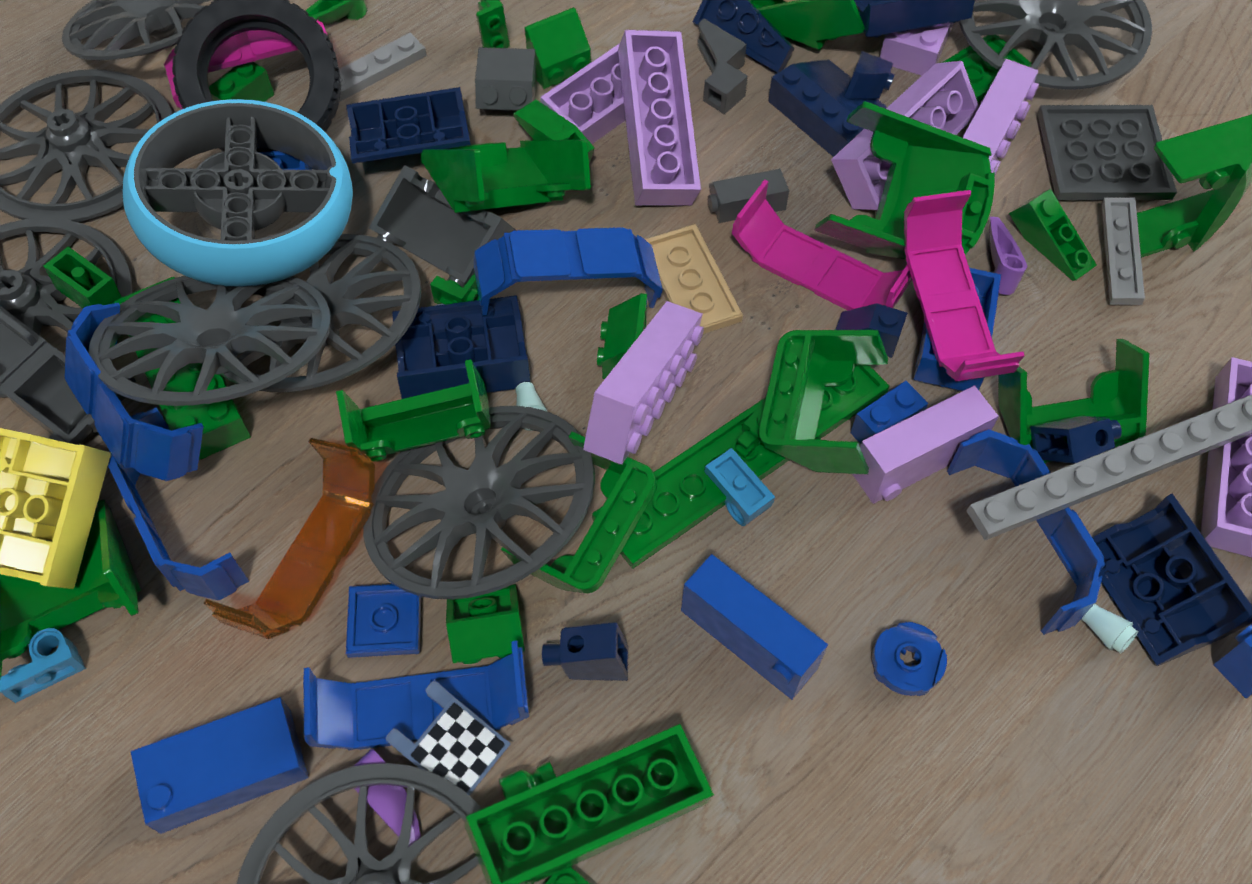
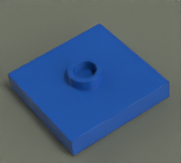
[346,584,421,658]

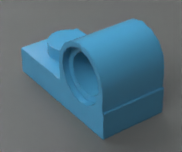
[704,448,775,526]
[0,628,86,703]

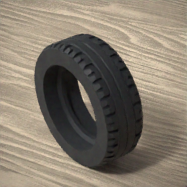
[172,0,341,152]

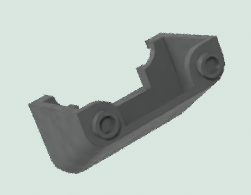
[369,165,516,288]

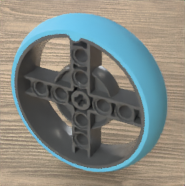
[123,99,353,287]

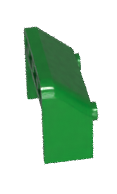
[759,330,888,475]
[998,338,1150,463]
[336,359,491,462]
[501,431,657,593]

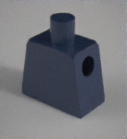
[1030,416,1122,463]
[542,622,629,681]

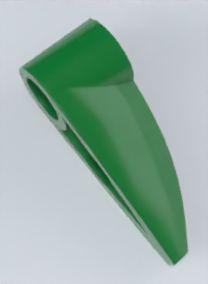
[305,0,367,26]

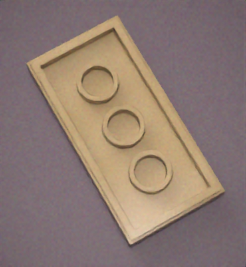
[645,224,743,334]

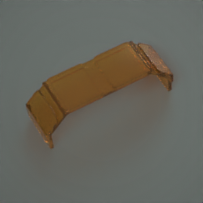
[203,438,375,639]

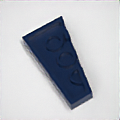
[692,0,795,73]

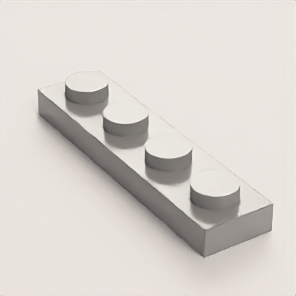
[339,33,426,102]
[1102,198,1145,305]

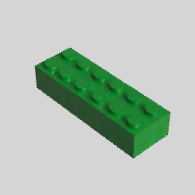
[114,276,251,461]
[465,724,714,884]

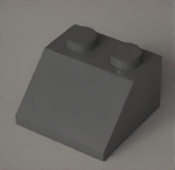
[475,47,535,110]

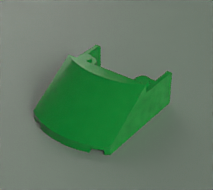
[749,0,865,50]
[814,102,995,259]
[1137,114,1252,258]
[421,140,591,213]
[0,500,141,679]

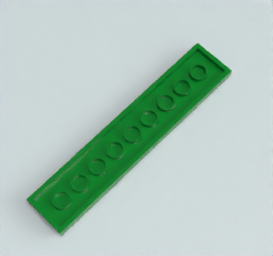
[592,364,890,569]

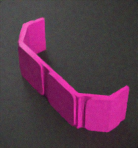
[164,19,327,110]
[732,180,912,310]
[904,190,1025,382]

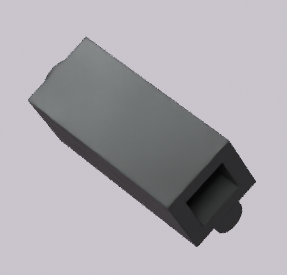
[708,169,789,223]

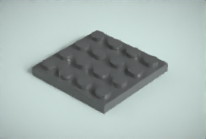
[1037,105,1177,200]

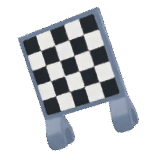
[386,681,511,796]

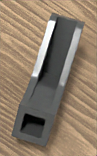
[697,19,748,115]

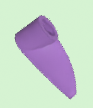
[989,216,1027,295]
[353,749,421,846]

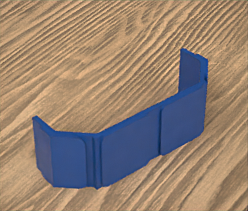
[474,227,663,315]
[65,303,204,481]
[108,407,249,601]
[947,429,1106,635]
[303,641,529,750]

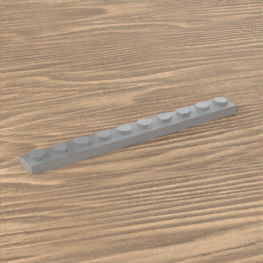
[967,395,1252,540]

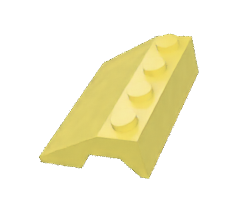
[0,428,111,589]

